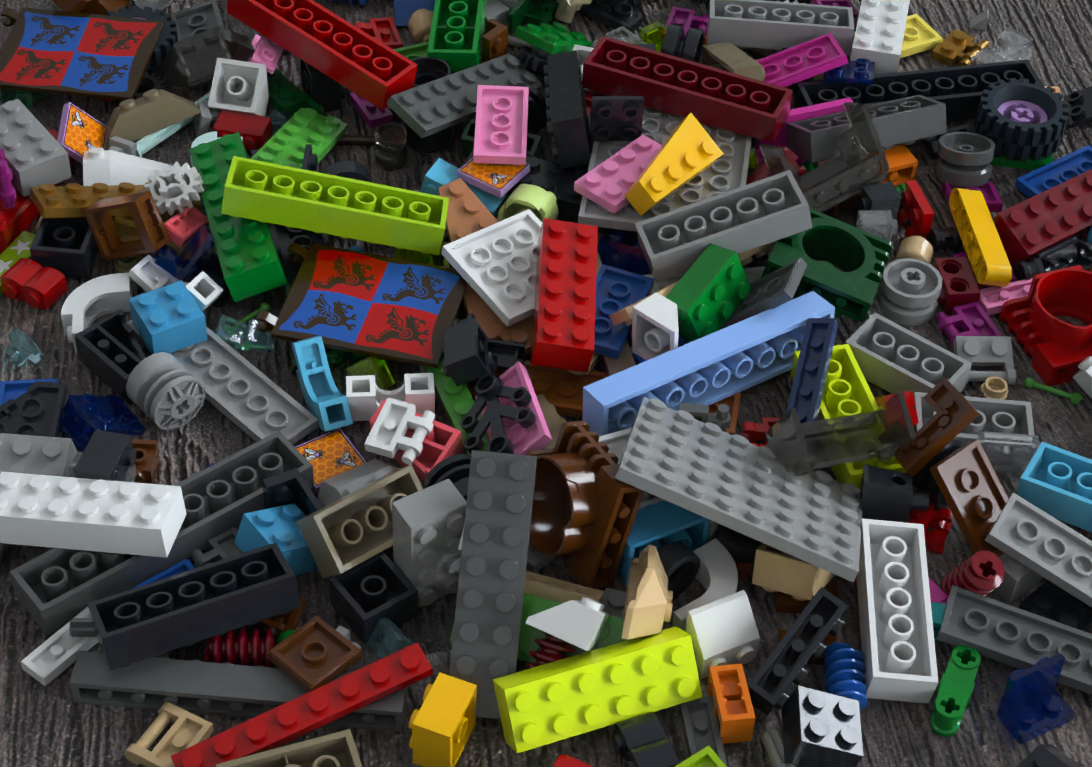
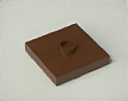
[267,616,362,692]

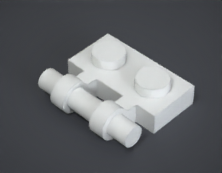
[364,397,435,465]

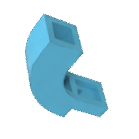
[292,336,353,432]

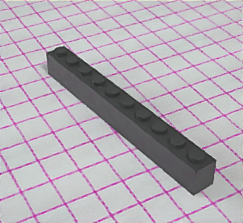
[69,651,407,732]

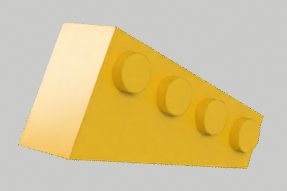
[624,113,724,216]

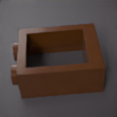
[84,191,170,260]

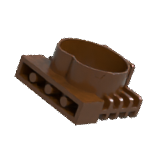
[527,421,645,589]

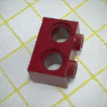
[933,257,981,314]

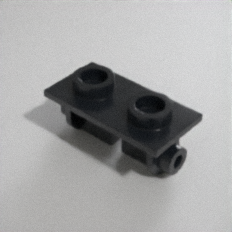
[488,338,525,370]

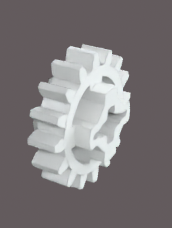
[144,162,204,215]

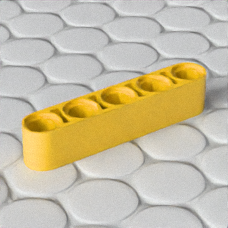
[949,188,1012,287]

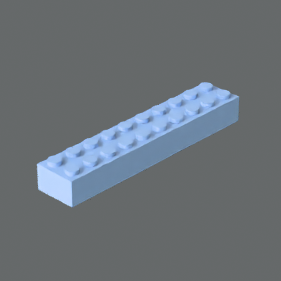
[583,291,835,436]

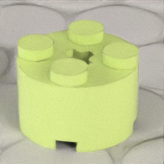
[498,183,558,222]

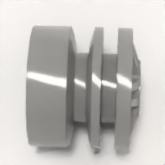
[126,352,206,431]

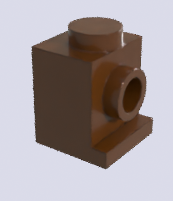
[125,439,160,484]

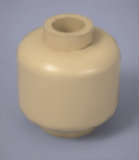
[408,9,433,44]
[895,236,933,264]

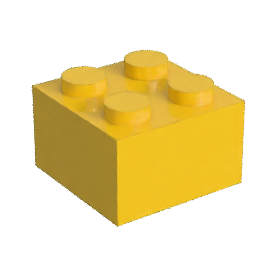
[409,672,477,767]

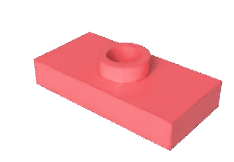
[164,206,209,248]

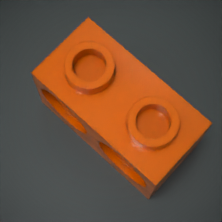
[707,663,755,744]

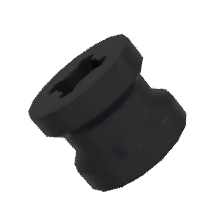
[1012,257,1045,281]

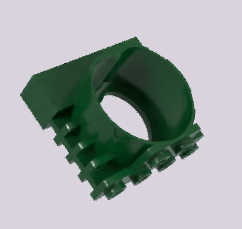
[761,208,893,323]

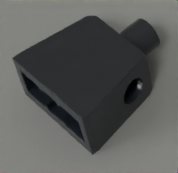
[859,464,930,523]

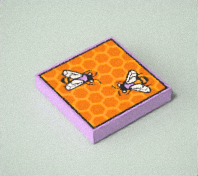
[57,102,108,164]
[457,158,530,198]
[295,428,367,495]

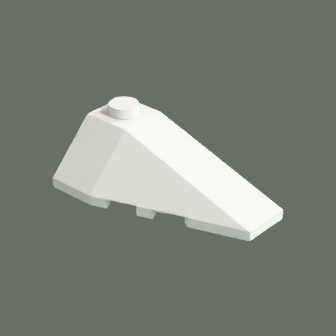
[83,148,190,186]

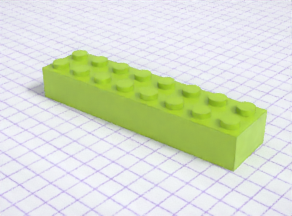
[221,156,449,255]

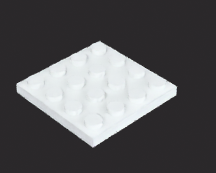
[441,209,542,327]

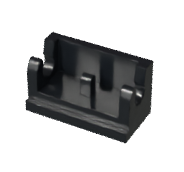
[1035,235,1092,273]

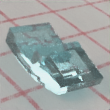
[214,314,275,352]

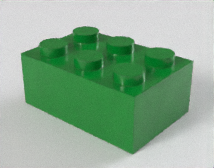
[665,243,752,343]

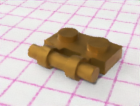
[931,29,989,67]

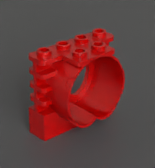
[999,265,1092,387]

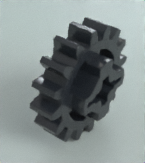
[517,46,551,78]

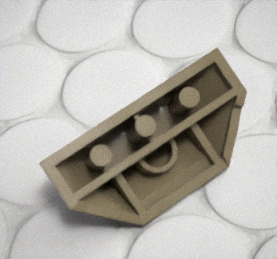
[104,89,201,150]

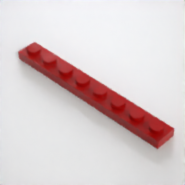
[170,642,433,767]

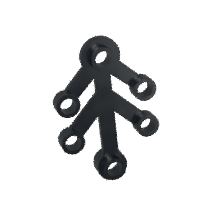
[460,374,536,454]

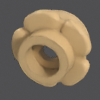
[980,376,1009,400]

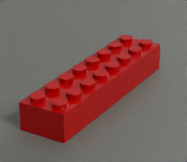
[227,0,418,110]

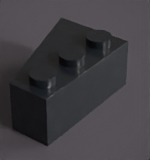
[74,309,146,405]

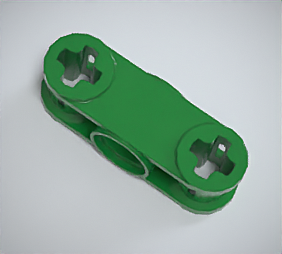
[930,645,981,737]

